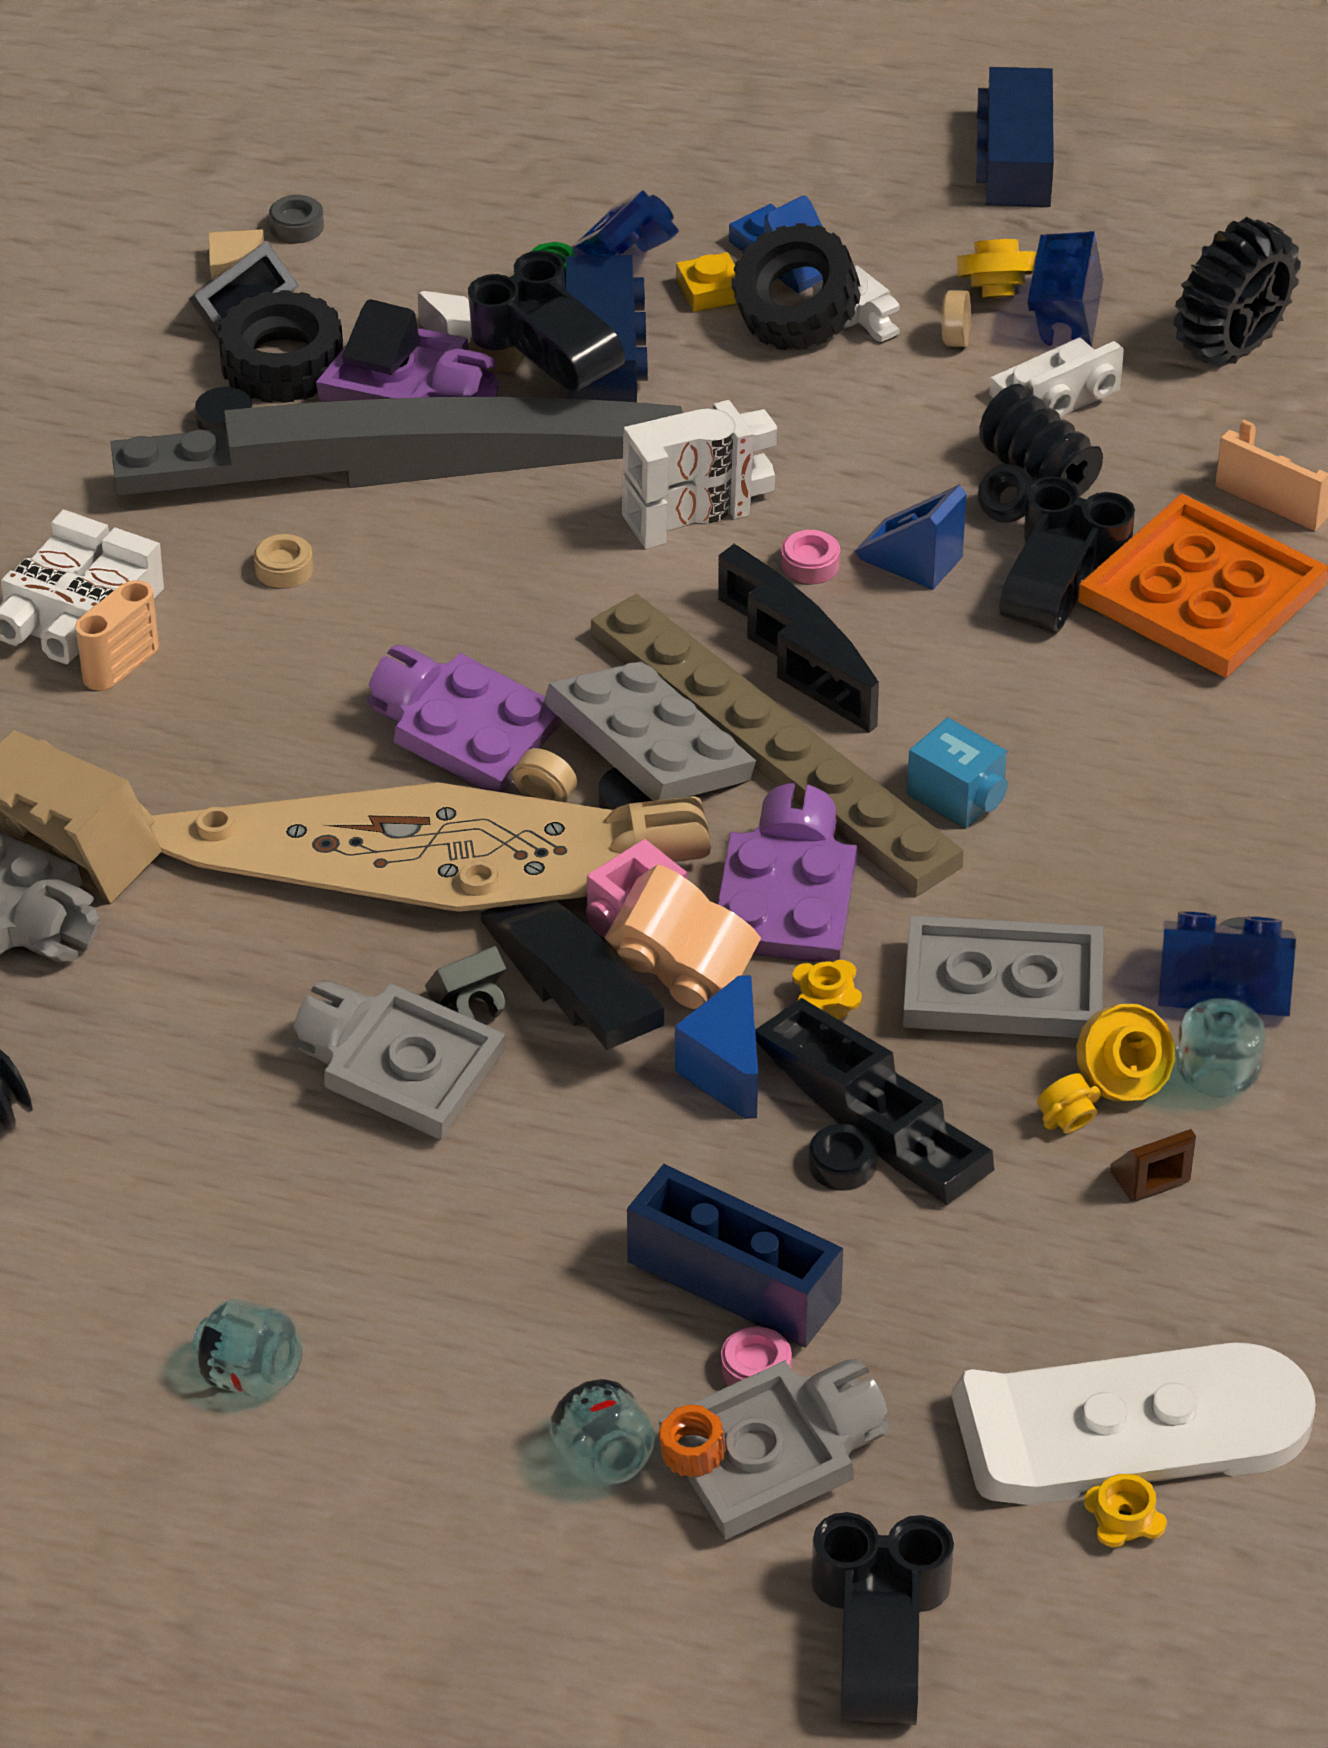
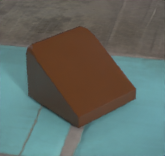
[1110,1129,1196,1201]

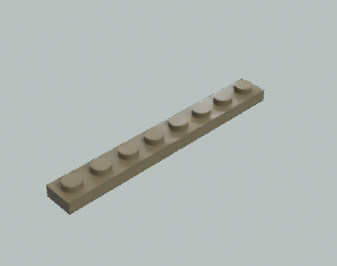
[591,593,964,897]

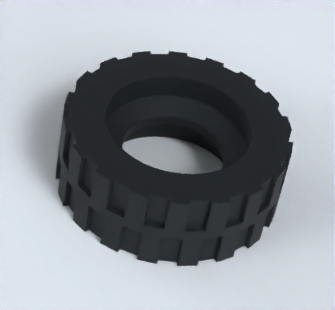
[732,223,861,350]
[218,290,343,403]

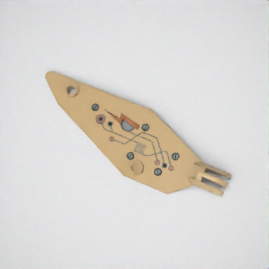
[151,782,711,912]

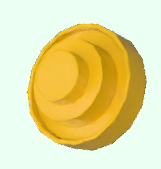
[957,239,1038,298]
[1076,1004,1175,1102]

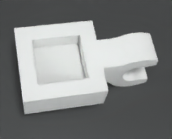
[813,266,900,342]

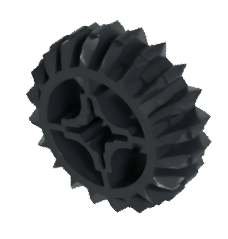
[1173,217,1301,367]

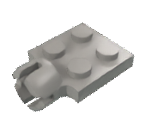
[0,833,100,962]
[293,980,506,1140]
[658,1359,890,1540]

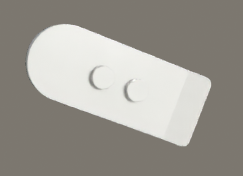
[951,1342,1316,1505]

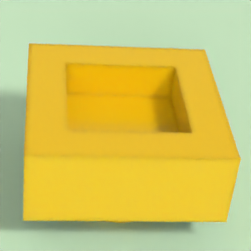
[676,252,736,312]

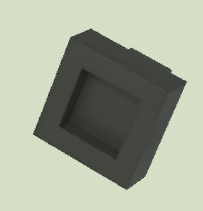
[425,946,506,1020]

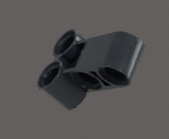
[468,250,625,392]
[999,476,1135,632]
[811,1512,954,1725]

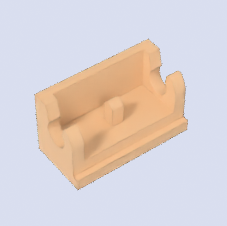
[1215,419,1328,531]

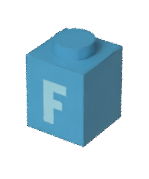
[907,717,1008,829]

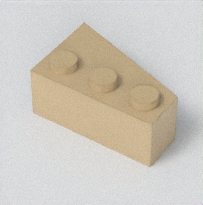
[0,730,162,904]

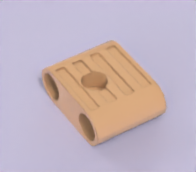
[75,580,159,691]

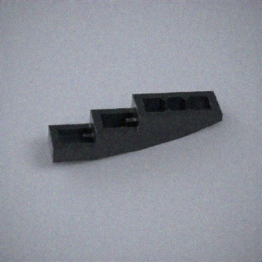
[718,543,879,733]
[481,901,664,1051]
[755,998,995,1205]

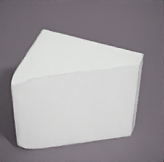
[417,291,472,343]

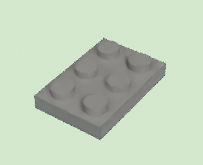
[544,661,756,801]
[903,915,1104,1038]

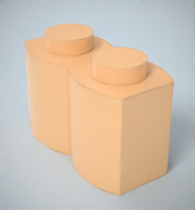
[605,864,761,1010]

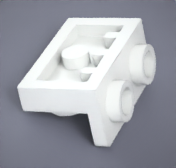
[989,337,1124,418]

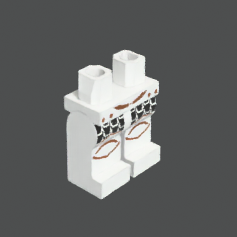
[622,400,778,549]
[0,509,164,665]

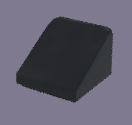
[342,299,420,375]

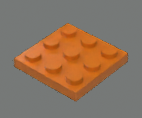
[1078,493,1328,678]

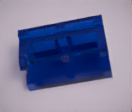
[1027,231,1104,347]

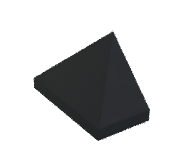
[189,240,299,340]

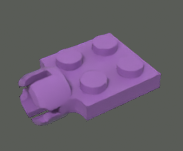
[316,328,499,402]
[366,644,562,792]
[718,783,857,962]

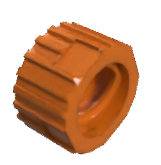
[659,1404,726,1477]

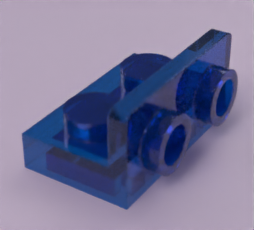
[571,190,679,256]
[1158,911,1296,1017]

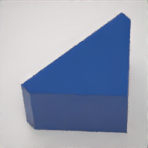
[855,484,967,590]
[675,975,758,1119]

